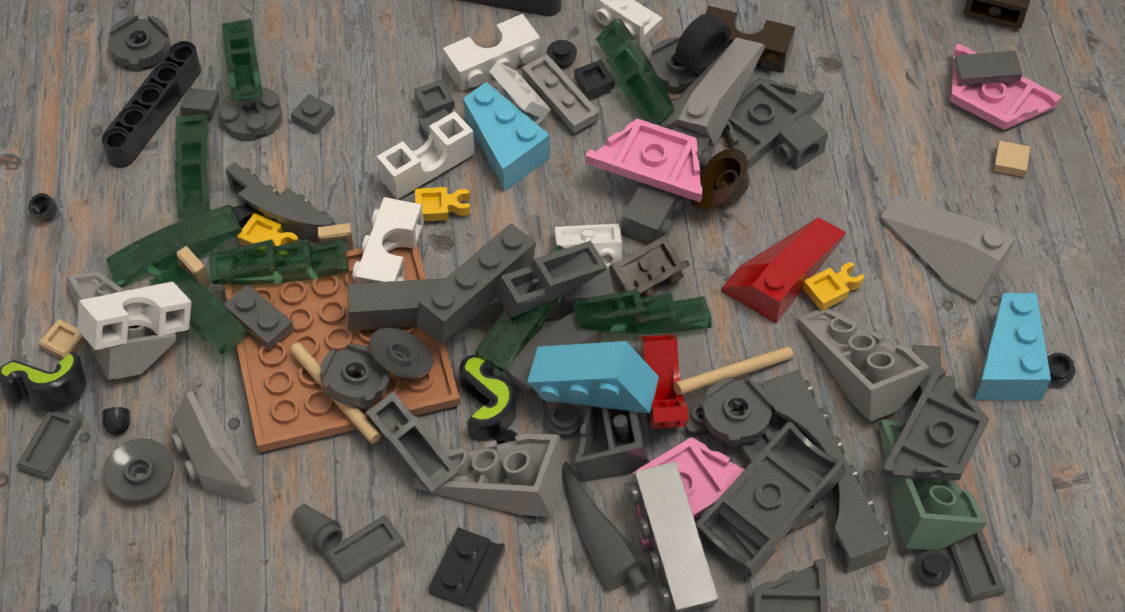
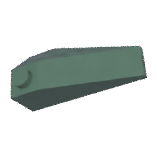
[879,420,987,551]

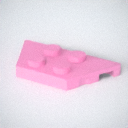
[950,43,1062,130]
[585,119,702,202]
[633,437,745,550]

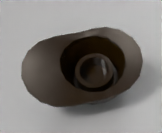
[691,148,750,209]

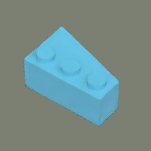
[463,82,550,192]
[975,293,1051,400]
[527,341,659,413]

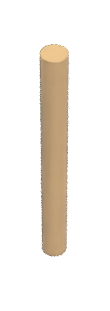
[290,342,381,444]
[674,346,793,395]

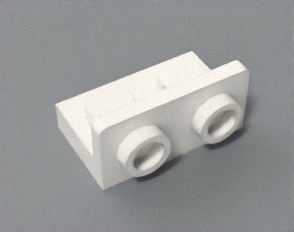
[594,0,663,47]
[489,62,551,125]
[555,223,622,269]

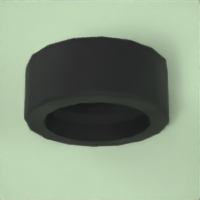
[675,13,732,75]

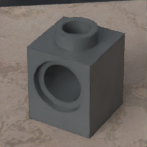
[776,113,828,170]

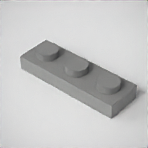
[522,54,599,133]

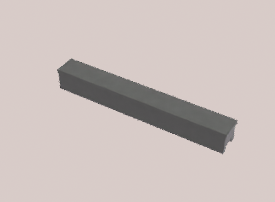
[347,269,616,331]

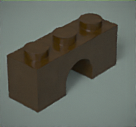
[706,6,795,73]

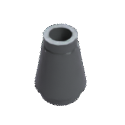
[292,504,343,552]

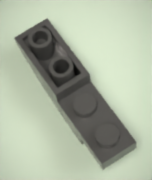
[225,162,335,243]

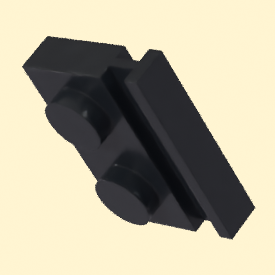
[429,527,506,612]

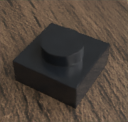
[574,60,615,99]

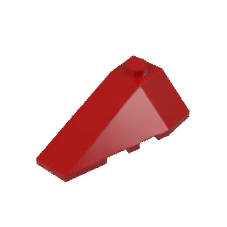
[721,217,846,324]

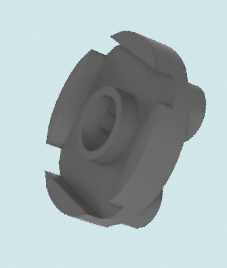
[108,15,171,72]
[649,37,701,95]
[220,83,283,141]
[320,344,390,409]
[702,377,772,447]

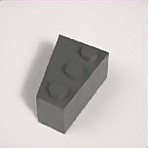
[575,405,649,482]

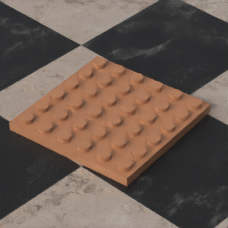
[223,245,461,453]

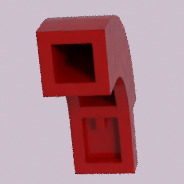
[640,334,689,429]

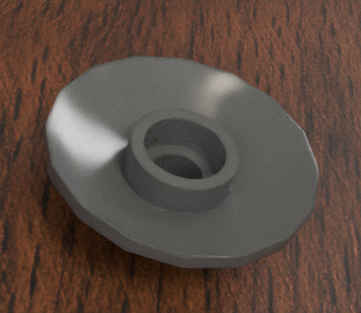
[368,328,433,378]
[103,438,174,502]

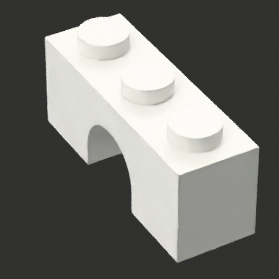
[443,14,541,92]
[376,111,475,200]
[352,197,424,283]
[77,281,191,350]

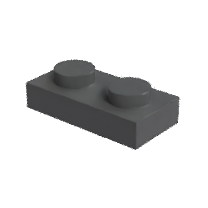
[223,284,294,350]

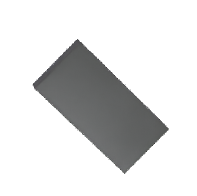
[954,51,1022,85]
[16,410,82,481]
[324,515,405,584]
[948,530,1005,603]

